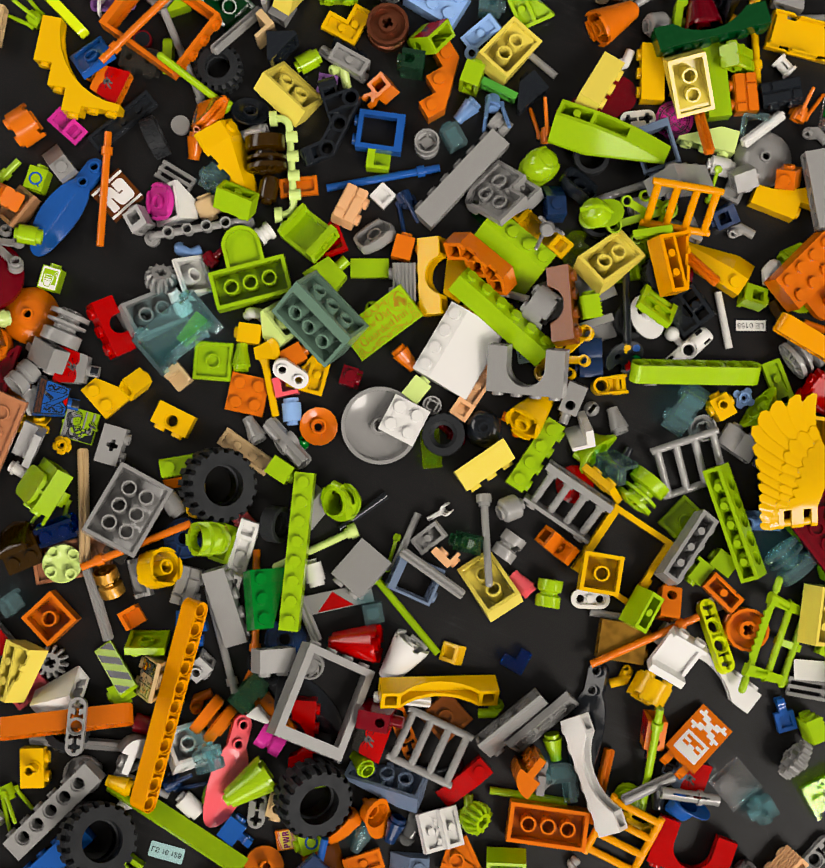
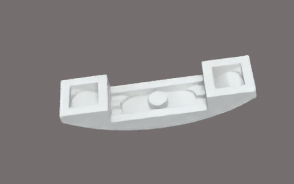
[228,517,259,590]

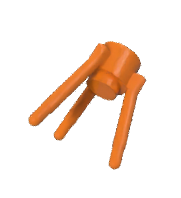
[788,86,825,124]
[528,96,558,144]

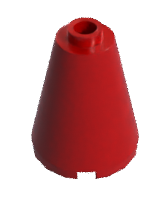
[328,623,384,663]

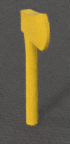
[253,338,280,417]

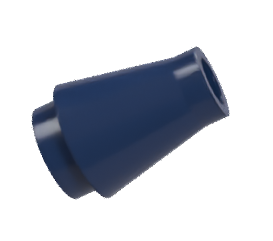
[384,813,406,845]

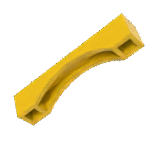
[378,675,500,709]

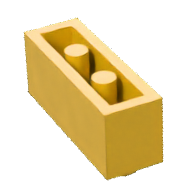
[636,42,665,105]

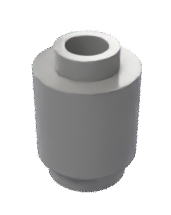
[164,491,186,520]

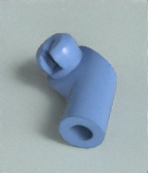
[174,242,203,257]

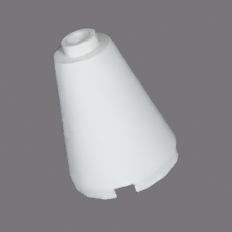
[379,629,429,677]

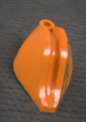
[190,95,229,133]

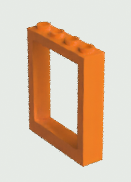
[99,0,223,81]

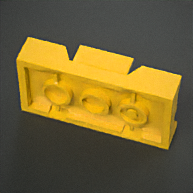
[763,8,825,65]

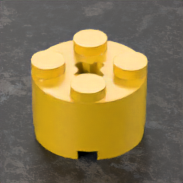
[136,547,183,589]
[626,669,673,710]

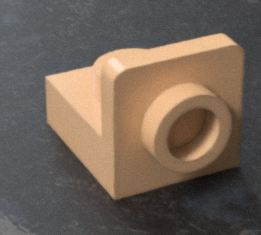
[430,546,461,568]

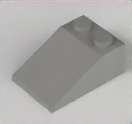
[117,292,188,344]

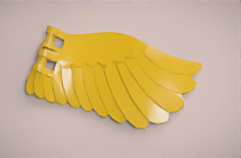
[751,393,825,530]

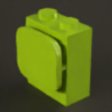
[16,457,74,517]

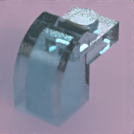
[546,763,580,803]

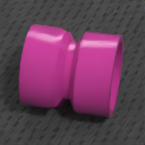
[253,723,287,758]

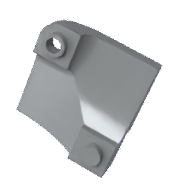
[465,160,544,227]

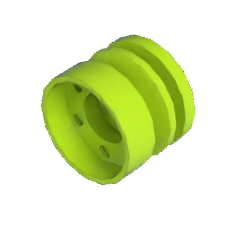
[617,465,669,516]

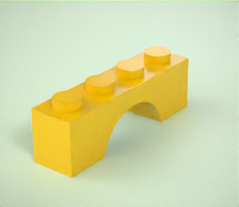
[415,236,448,317]

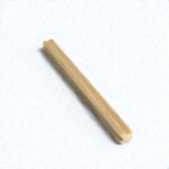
[77,448,91,563]

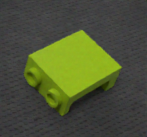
[277,203,340,265]

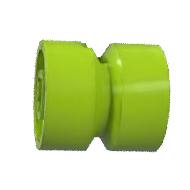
[534,578,563,609]

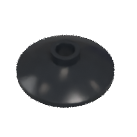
[231,97,270,125]

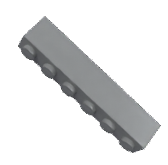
[414,128,510,231]

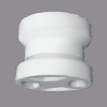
[253,221,276,246]

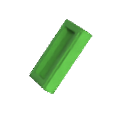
[480,76,518,104]

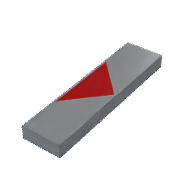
[305,587,374,615]

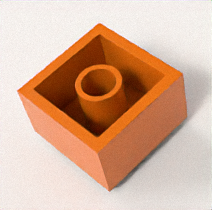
[21,590,81,647]

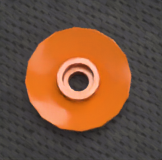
[299,407,338,446]

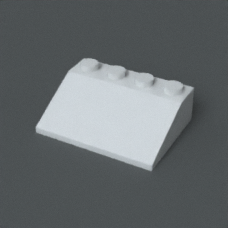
[413,302,502,400]

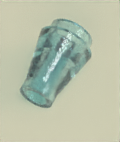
[350,822,372,854]

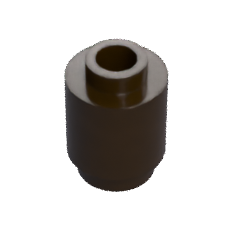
[258,175,279,205]

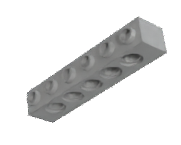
[3,758,107,861]

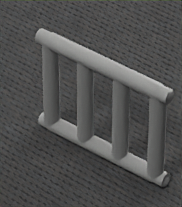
[650,427,724,500]
[385,706,475,789]

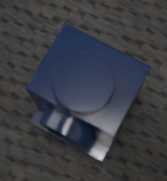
[710,201,740,231]

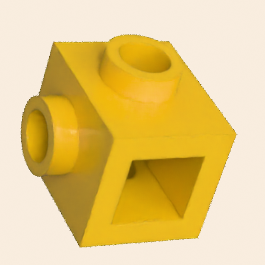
[705,391,737,422]

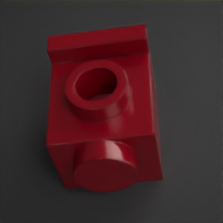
[339,364,363,390]

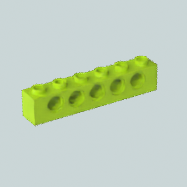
[702,462,767,583]

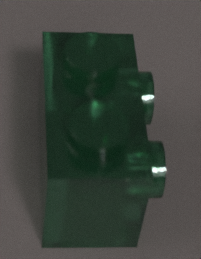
[226,672,270,715]

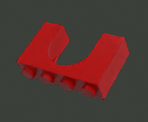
[645,812,738,868]

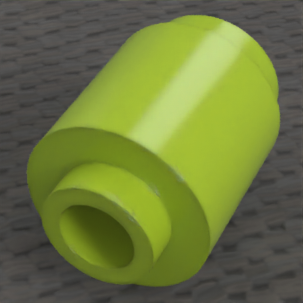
[293,48,323,75]
[14,224,44,246]

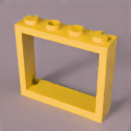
[571,503,674,605]

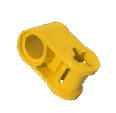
[590,374,629,396]

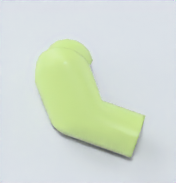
[328,64,352,89]

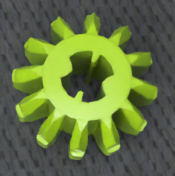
[460,800,493,836]

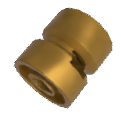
[92,564,126,601]

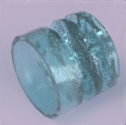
[763,536,817,587]

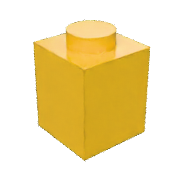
[234,322,262,346]
[119,367,153,401]

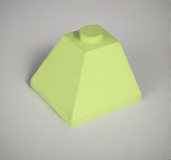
[260,300,296,349]

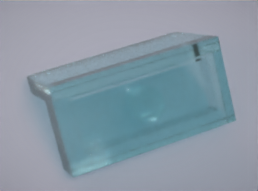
[595,450,638,486]

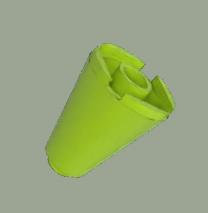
[222,755,278,807]

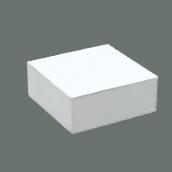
[370,182,396,210]

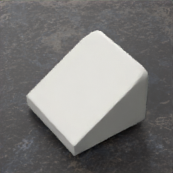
[246,704,271,724]

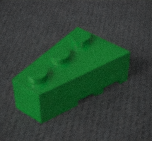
[242,568,285,631]

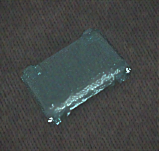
[131,289,224,377]

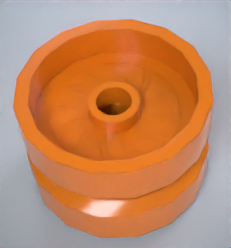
[721,606,770,652]
[189,694,238,746]

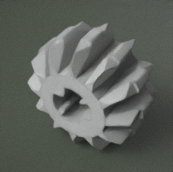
[144,263,178,295]
[40,645,69,679]

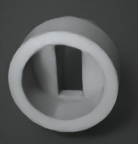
[583,401,599,417]

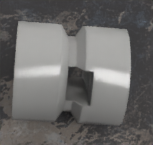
[414,128,439,160]
[4,359,42,396]
[491,528,526,565]

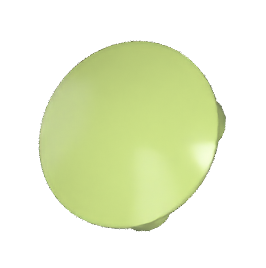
[42,544,81,583]

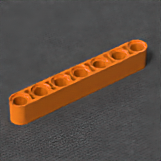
[0,703,134,741]

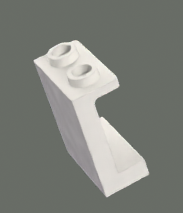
[646,625,708,689]

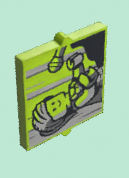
[59,409,101,445]

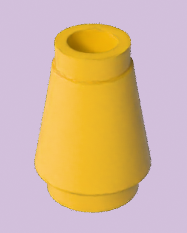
[105,774,135,797]

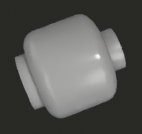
[642,11,672,38]
[495,494,525,523]

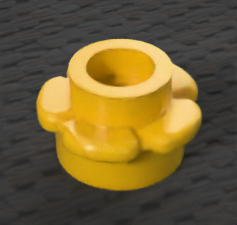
[52,436,72,455]

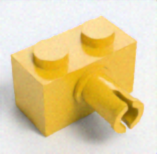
[20,745,51,789]

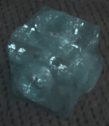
[198,161,230,195]
[746,793,780,825]

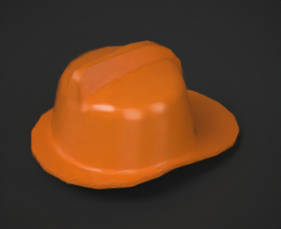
[359,797,392,839]

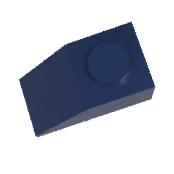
[541,185,567,223]

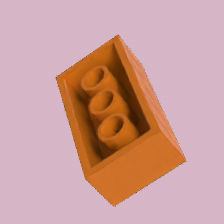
[505,797,590,853]

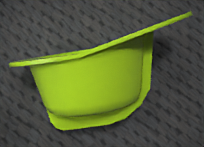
[579,198,625,229]

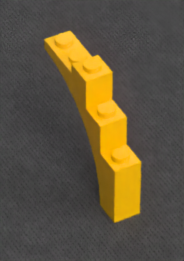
[33,15,125,120]
[747,185,810,223]

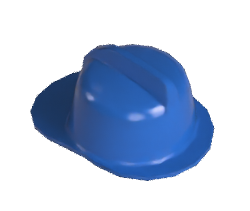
[665,793,710,821]

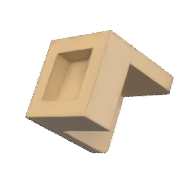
[162,361,194,392]

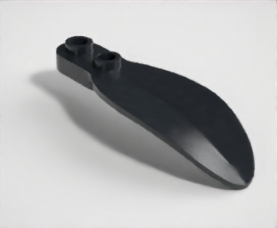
[247,654,342,734]
[566,663,610,776]

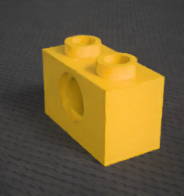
[150,400,198,440]

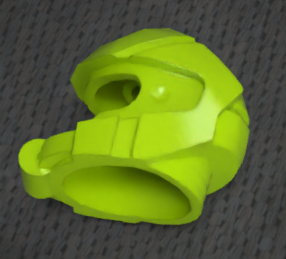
[518,146,560,187]
[320,480,362,522]
[185,521,231,556]

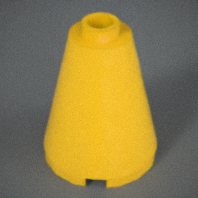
[505,396,554,440]

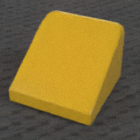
[439,641,466,666]

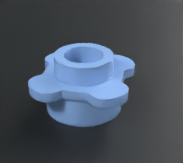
[733,388,755,409]

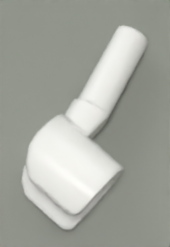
[426,502,454,521]

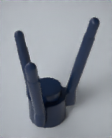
[395,189,419,232]
[162,771,208,793]

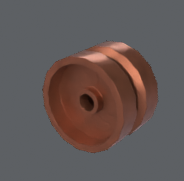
[366,3,409,53]

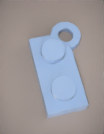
[460,12,502,60]

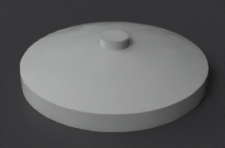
[341,387,416,465]

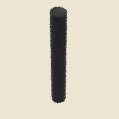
[337,492,389,532]

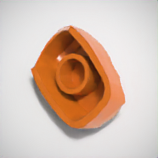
[325,806,362,845]

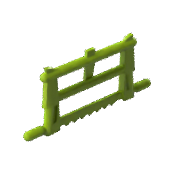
[738,576,802,693]

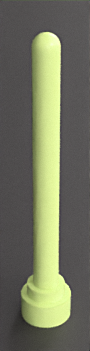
[272,522,360,568]

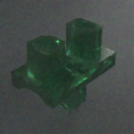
[448,530,484,556]

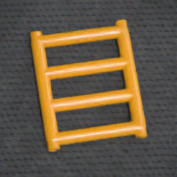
[639,177,725,237]
[582,793,665,868]

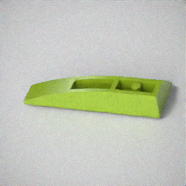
[547,99,671,164]

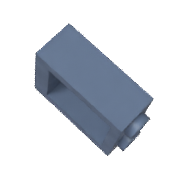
[638,117,682,177]
[384,550,446,606]

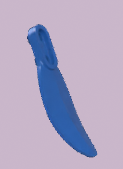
[30,158,102,257]

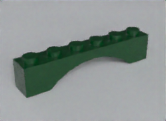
[650,1,772,58]

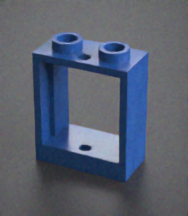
[352,108,406,157]

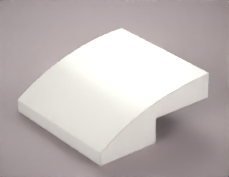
[415,805,465,855]

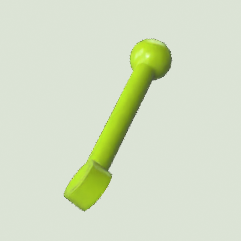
[704,165,722,204]
[386,533,401,573]

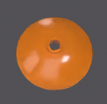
[3,287,59,344]

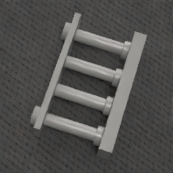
[523,459,615,544]

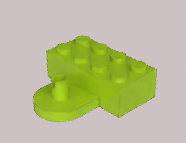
[208,225,292,313]

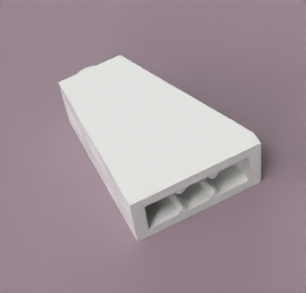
[30,666,90,713]

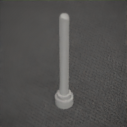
[476,493,493,587]

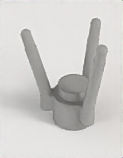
[534,215,565,250]

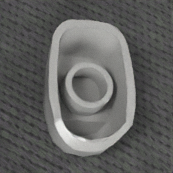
[353,218,396,254]

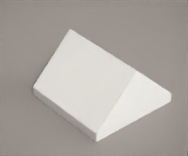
[171,254,212,300]

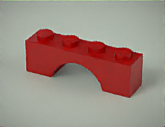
[288,695,321,768]

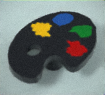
[604,341,644,374]

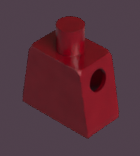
[355,697,405,734]

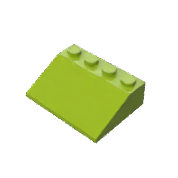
[474,218,557,303]

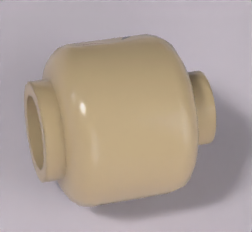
[195,192,221,221]

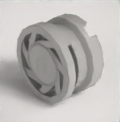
[687,414,717,442]
[304,654,325,680]

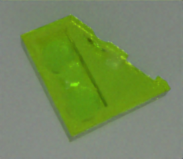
[799,773,825,821]

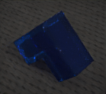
[499,647,533,676]

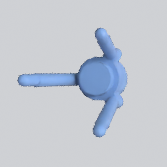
[482,93,511,133]

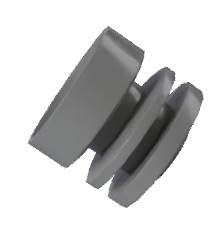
[39,305,90,352]
[779,340,825,379]

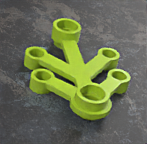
[605,190,678,245]

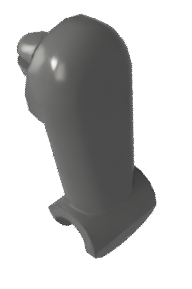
[397,809,423,846]

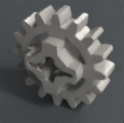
[778,740,813,780]

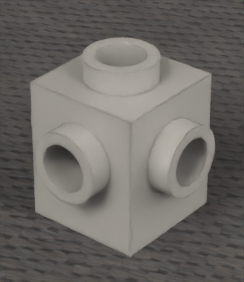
[190,648,216,684]

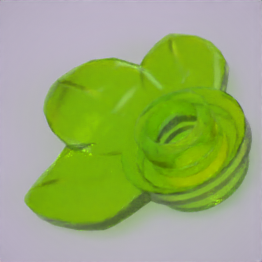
[562,231,590,268]

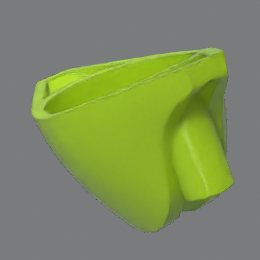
[739,385,777,427]
[572,433,617,474]

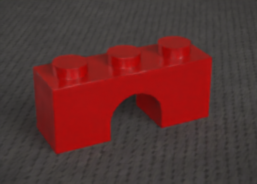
[86,295,136,360]

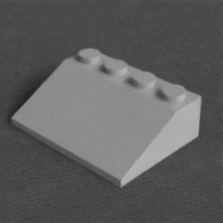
[81,462,173,558]
[475,688,549,758]

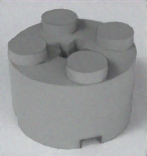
[520,284,563,330]

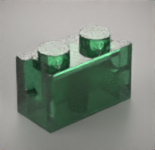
[396,47,426,81]

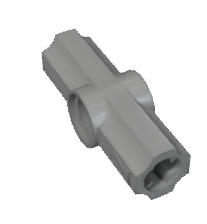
[262,417,312,470]

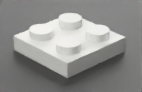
[378,394,430,447]

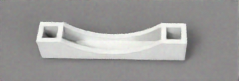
[653,621,761,714]
[560,712,628,838]

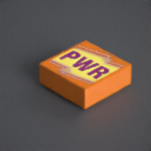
[275,828,294,851]

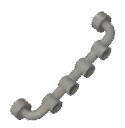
[144,216,255,247]

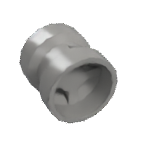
[487,112,513,137]
[422,396,442,416]

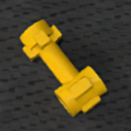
[623,811,653,834]

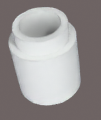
[706,155,736,178]
[306,558,326,588]
[175,791,203,820]

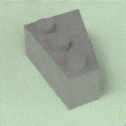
[644,162,714,200]

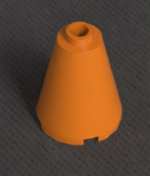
[585,0,639,47]

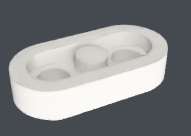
[273,358,309,389]
[570,589,610,609]

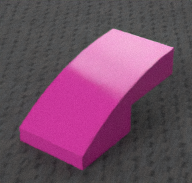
[47,106,88,146]

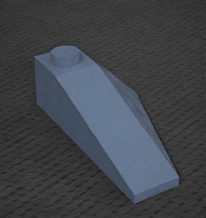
[344,761,428,814]

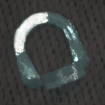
[740,113,771,139]

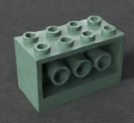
[272,270,369,367]

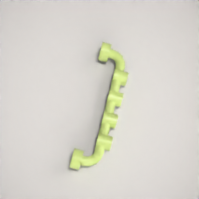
[269,111,301,223]

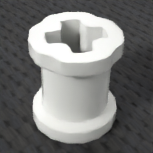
[771,53,797,79]

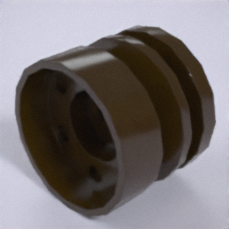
[245,132,287,175]

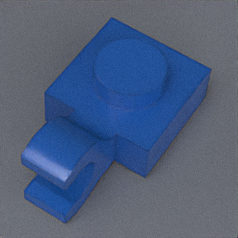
[772,696,798,734]

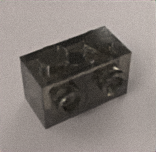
[118,44,161,79]

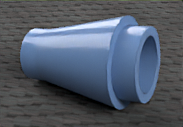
[453,96,481,125]

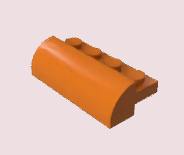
[511,744,546,800]

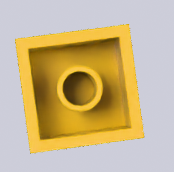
[576,550,625,597]

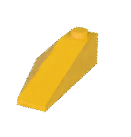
[194,118,258,193]
[689,242,755,298]

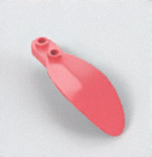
[202,714,252,828]

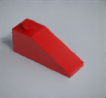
[435,754,493,806]

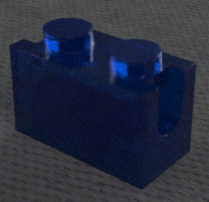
[33,512,79,549]

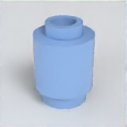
[282,397,302,426]

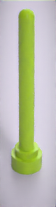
[157,52,233,114]

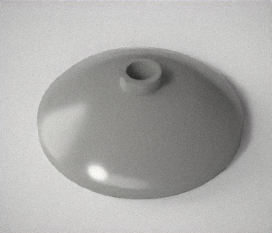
[733,132,791,188]

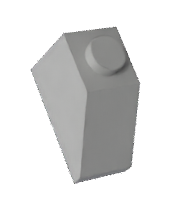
[42,144,79,184]

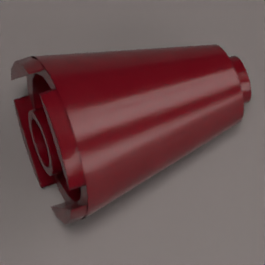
[685,0,723,30]

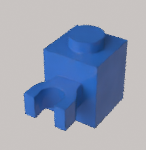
[216,812,254,848]

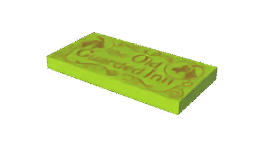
[351,284,424,361]

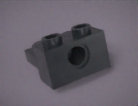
[669,283,717,337]

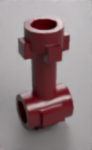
[202,247,223,269]

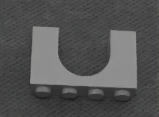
[486,342,570,401]

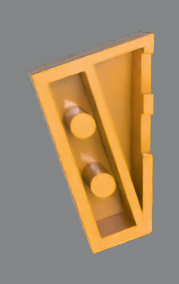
[647,230,692,297]

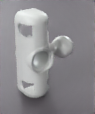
[664,326,713,360]

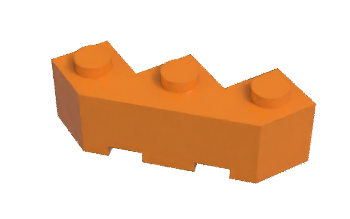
[419,41,459,124]
[443,232,517,295]

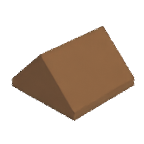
[0,184,43,229]

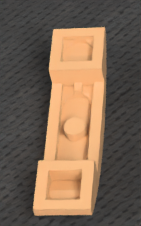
[449,365,487,423]

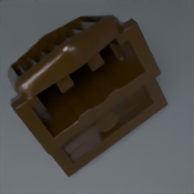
[0,521,45,576]

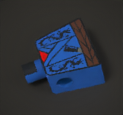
[32,377,80,417]

